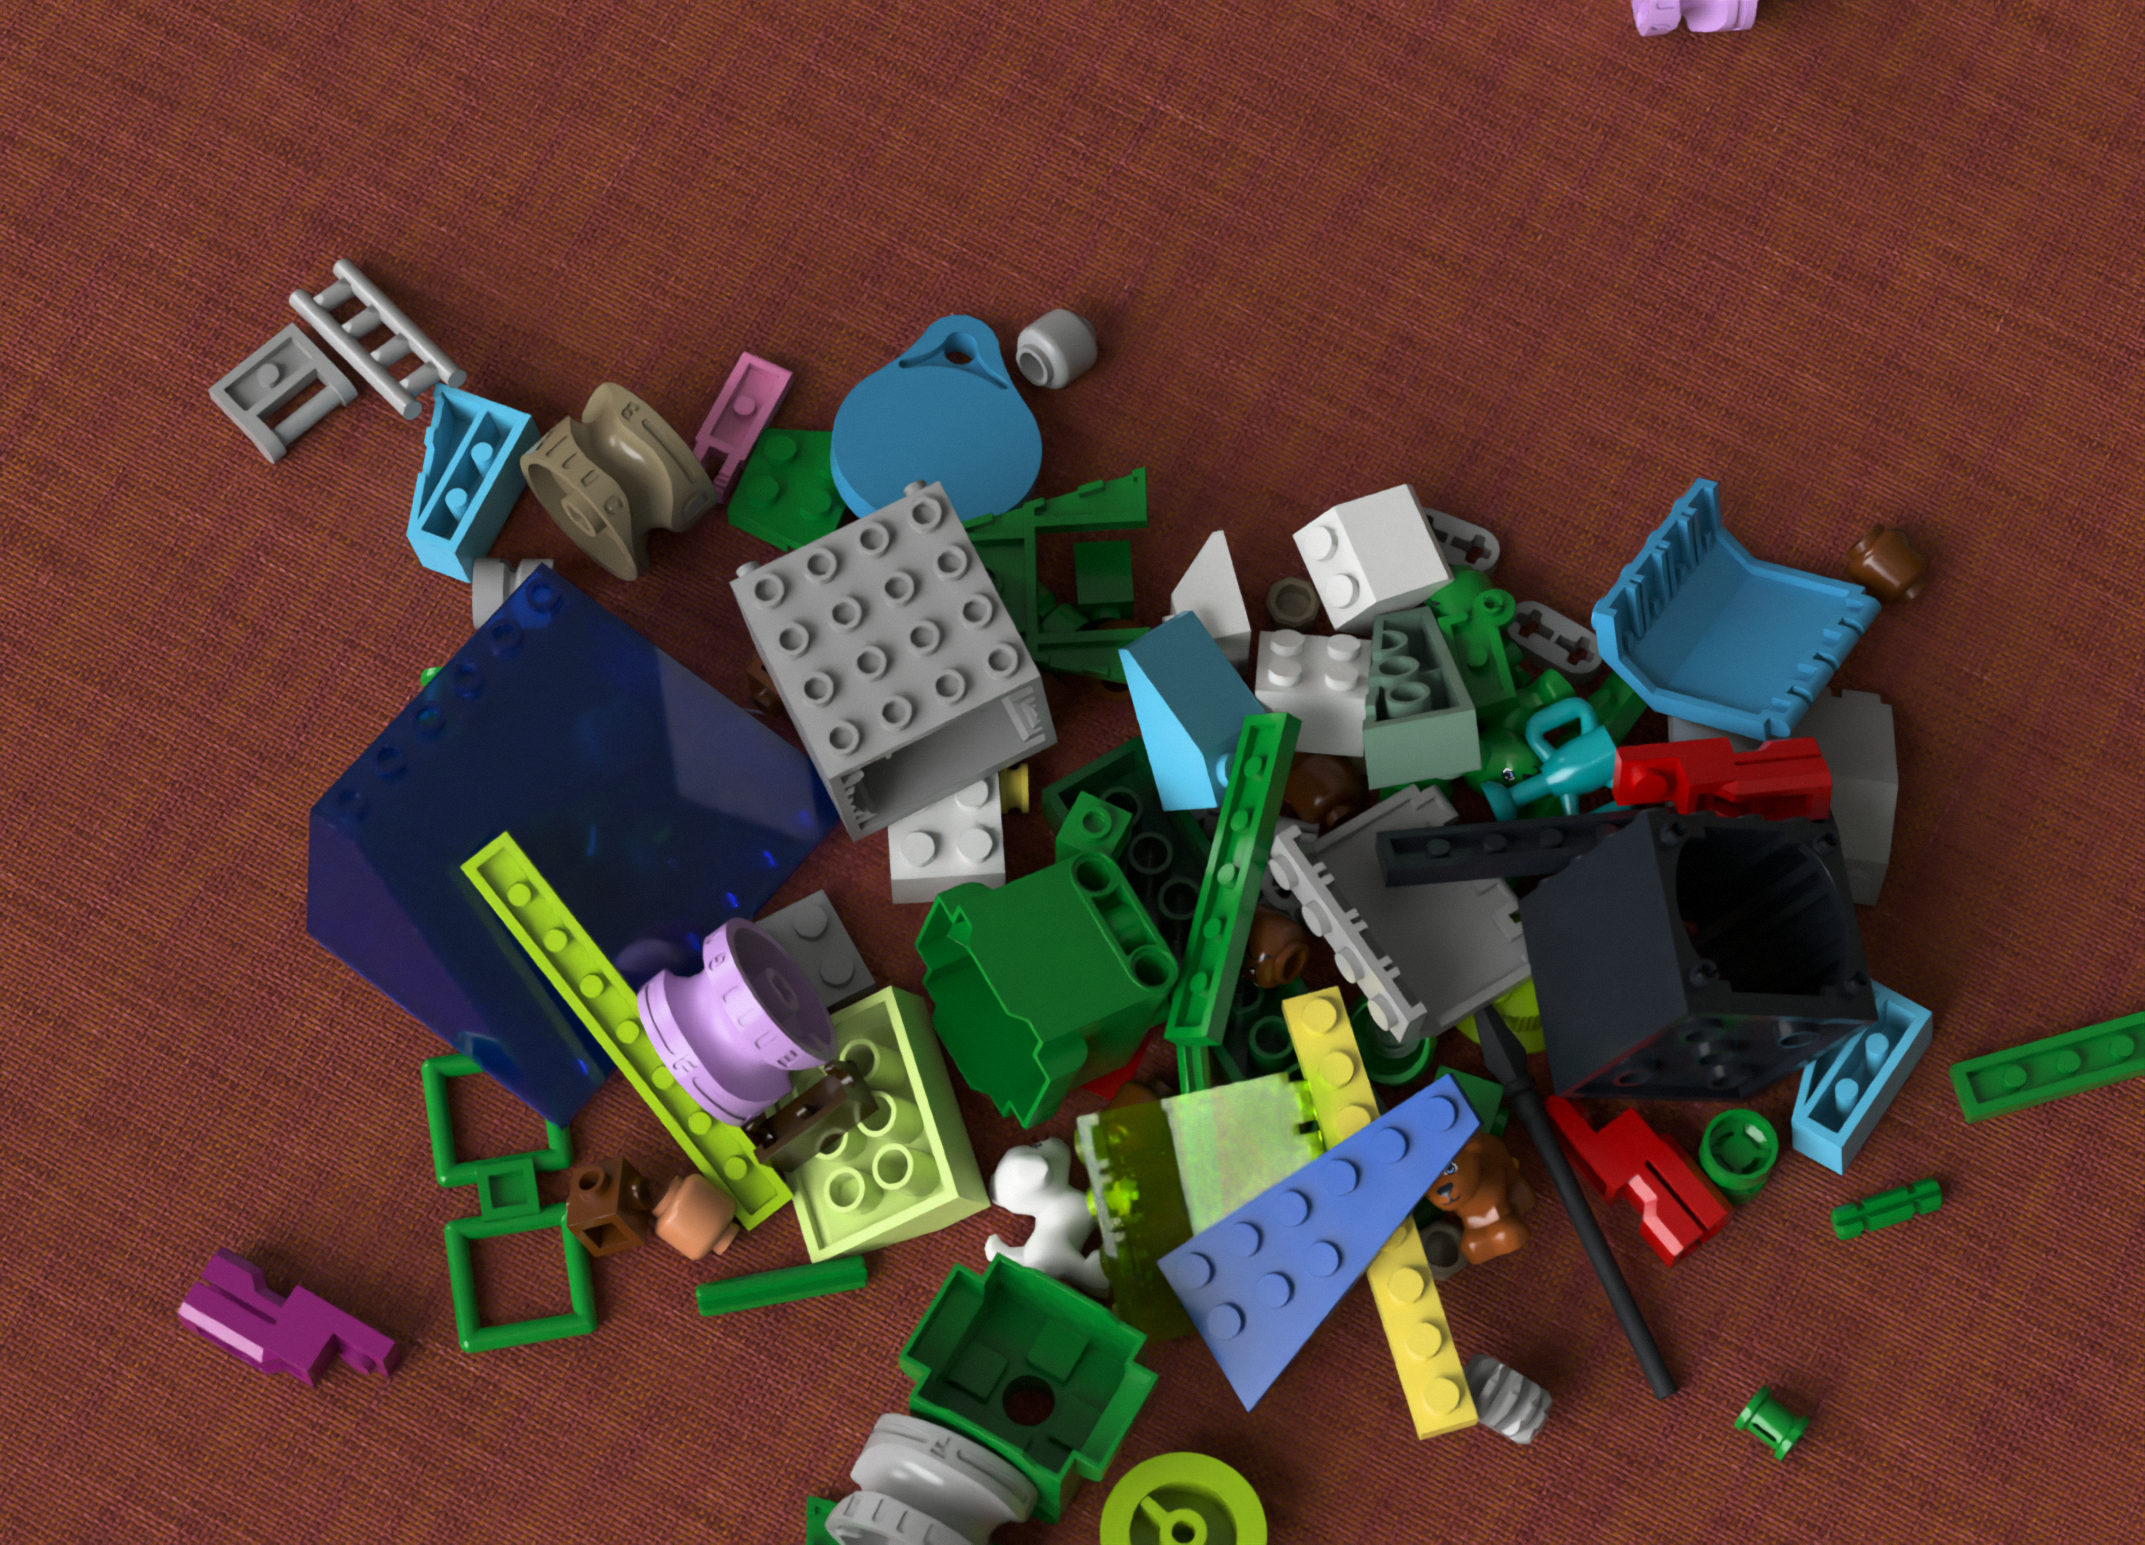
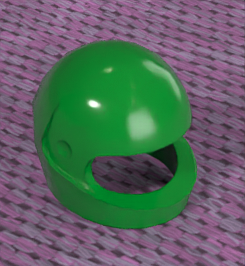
[1347,993,1437,1087]

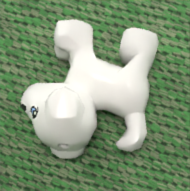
[984,1136,1136,1298]

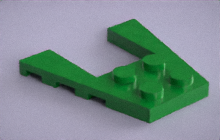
[727,428,851,552]
[961,467,1151,685]

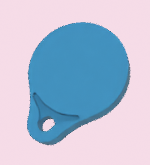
[830,315,1042,522]

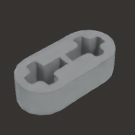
[1422,507,1500,577]
[1503,601,1603,685]

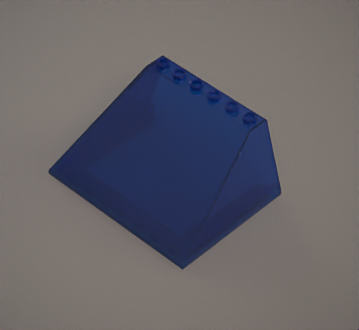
[306,562,842,1131]

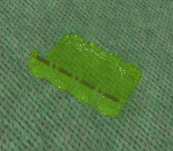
[1074,1072,1325,1345]

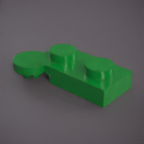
[1437,589,1520,720]

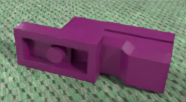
[177,1246,402,1388]

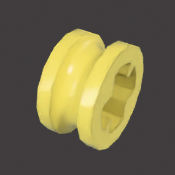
[999,763,1029,814]

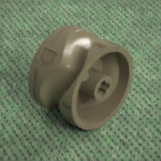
[520,382,717,582]

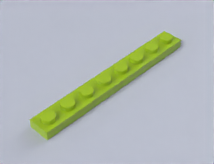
[460,829,795,1232]

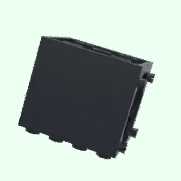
[1517,807,1879,1103]

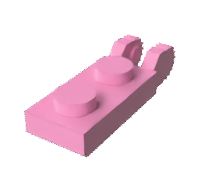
[692,351,794,504]

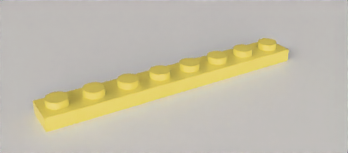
[1282,986,1478,1440]

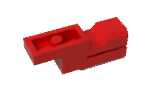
[1612,736,1833,821]
[1543,1093,1735,1269]

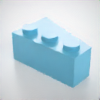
[407,382,542,584]
[1791,978,1932,1176]

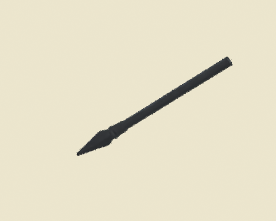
[1473,1004,1679,1401]

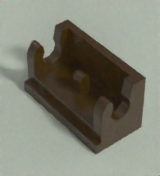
[744,1059,880,1173]

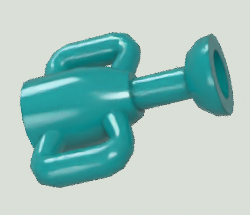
[1480,697,1636,821]

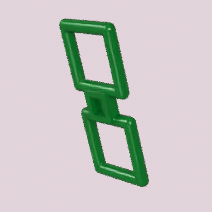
[421,1039,599,1353]

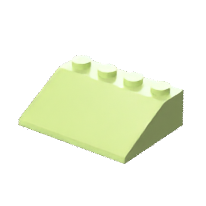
[765,986,991,1263]

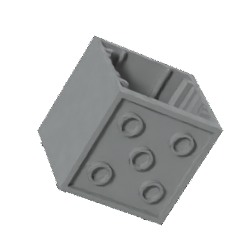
[730,480,1058,843]

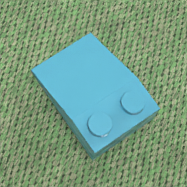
[1118,610,1267,811]

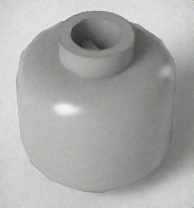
[1016,308,1098,390]

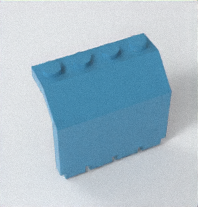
[1591,478,1881,741]

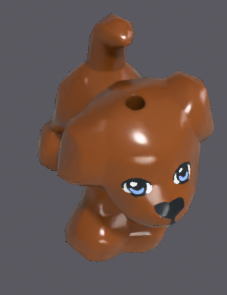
[1425,1129,1538,1265]

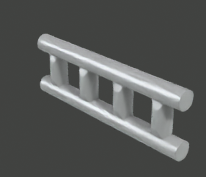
[289,258,467,420]

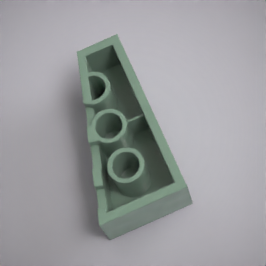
[1362,606,1482,790]

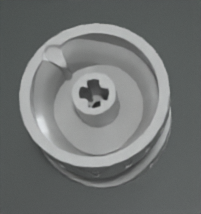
[825,1413,1039,1545]

